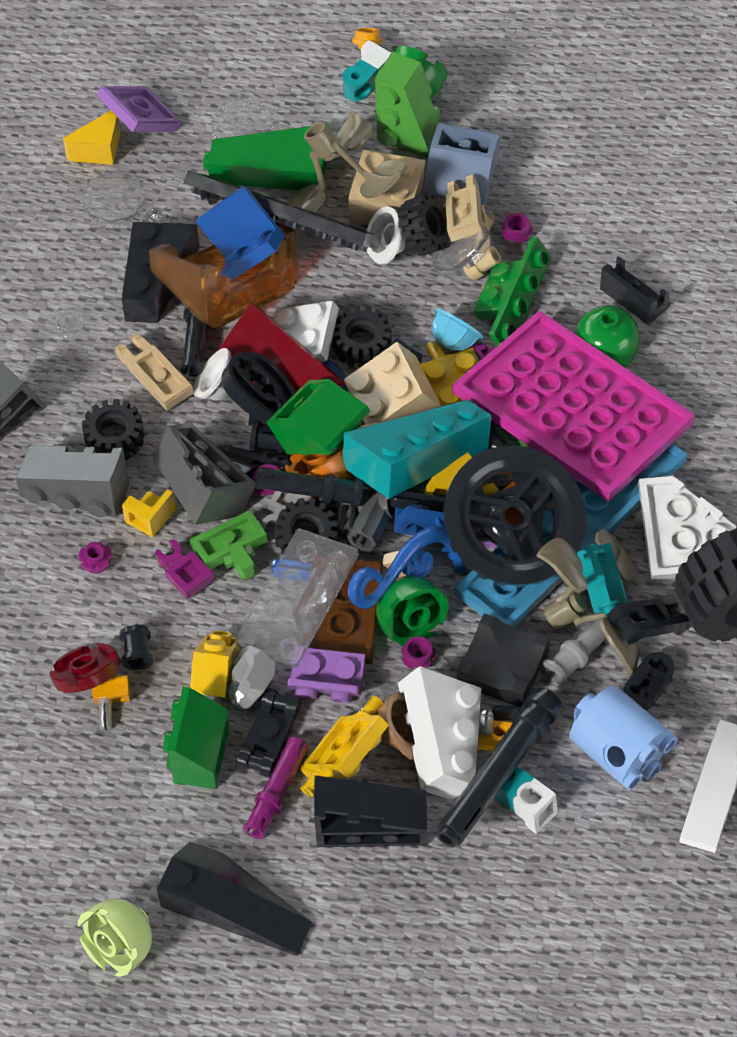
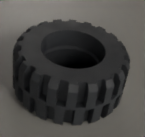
[674,526,737,642]

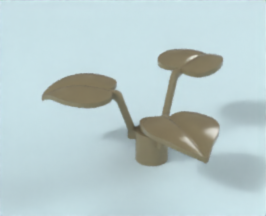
[278,111,408,222]
[537,529,639,677]

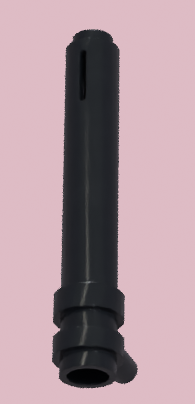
[437,688,562,847]

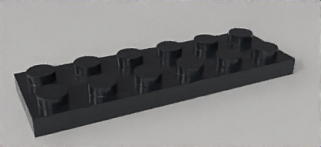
[184,171,382,252]

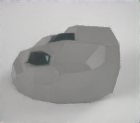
[228,645,277,710]

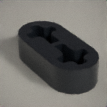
[623,652,674,711]

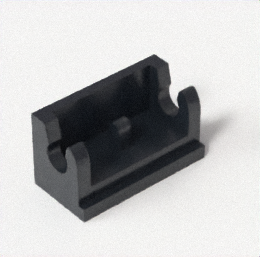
[600,256,670,325]

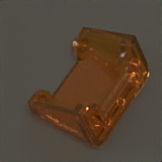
[149,221,298,328]

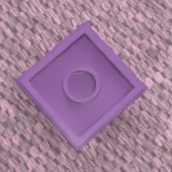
[97,86,181,132]

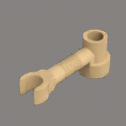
[461,204,501,281]

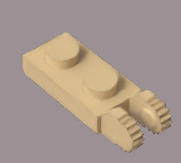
[445,174,482,242]
[114,333,193,411]

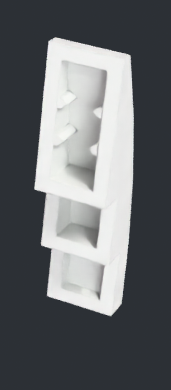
[679,719,737,853]

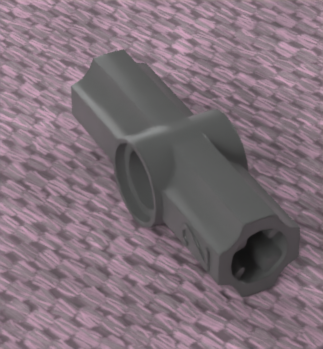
[347,488,395,552]

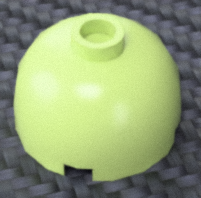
[78,898,152,977]

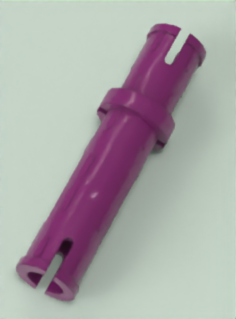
[243,737,309,839]

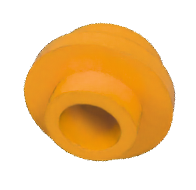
[352,27,382,50]

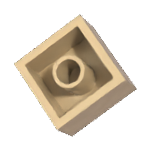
[348,150,425,225]
[344,342,441,425]

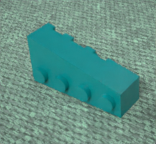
[343,400,491,499]

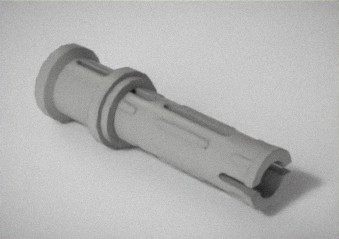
[540,620,607,687]

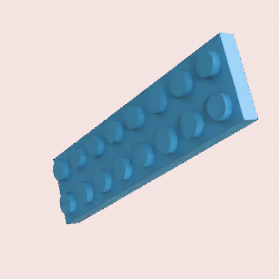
[454,443,687,627]

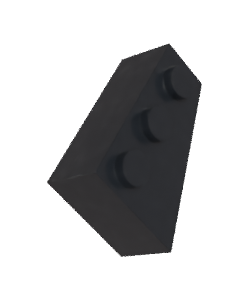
[314,775,427,848]

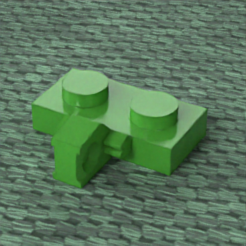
[190,510,268,581]

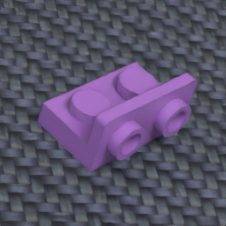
[288,647,366,703]

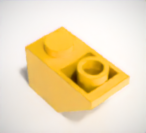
[190,630,241,698]

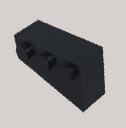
[121,221,200,323]

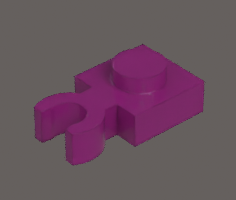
[155,539,214,600]

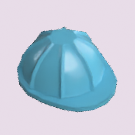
[432,308,484,351]

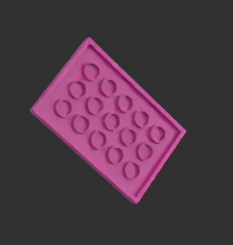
[452,310,695,502]

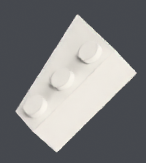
[398,666,481,800]

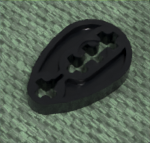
[221,352,296,427]

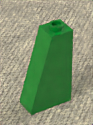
[203,125,329,191]

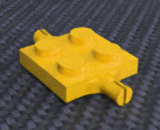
[420,340,480,407]
[300,696,389,797]

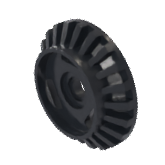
[443,445,586,588]

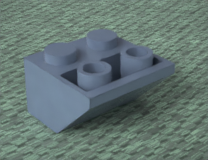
[423,123,500,206]

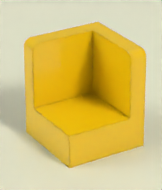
[122,489,177,537]

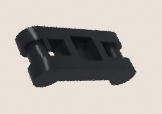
[608,595,692,644]
[236,687,302,778]

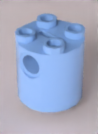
[569,685,678,791]

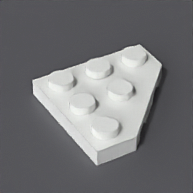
[638,476,736,580]

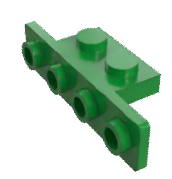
[473,237,551,346]

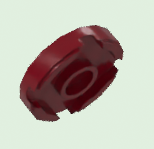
[50,643,121,693]

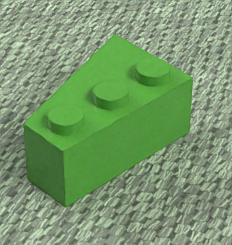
[375,52,441,159]

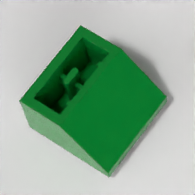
[266,379,370,455]
[163,686,230,789]

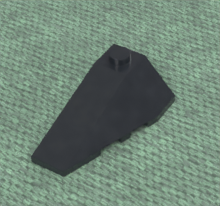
[157,842,312,956]

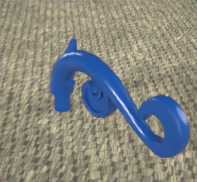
[348,517,467,609]

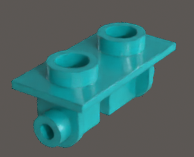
[577,542,628,615]

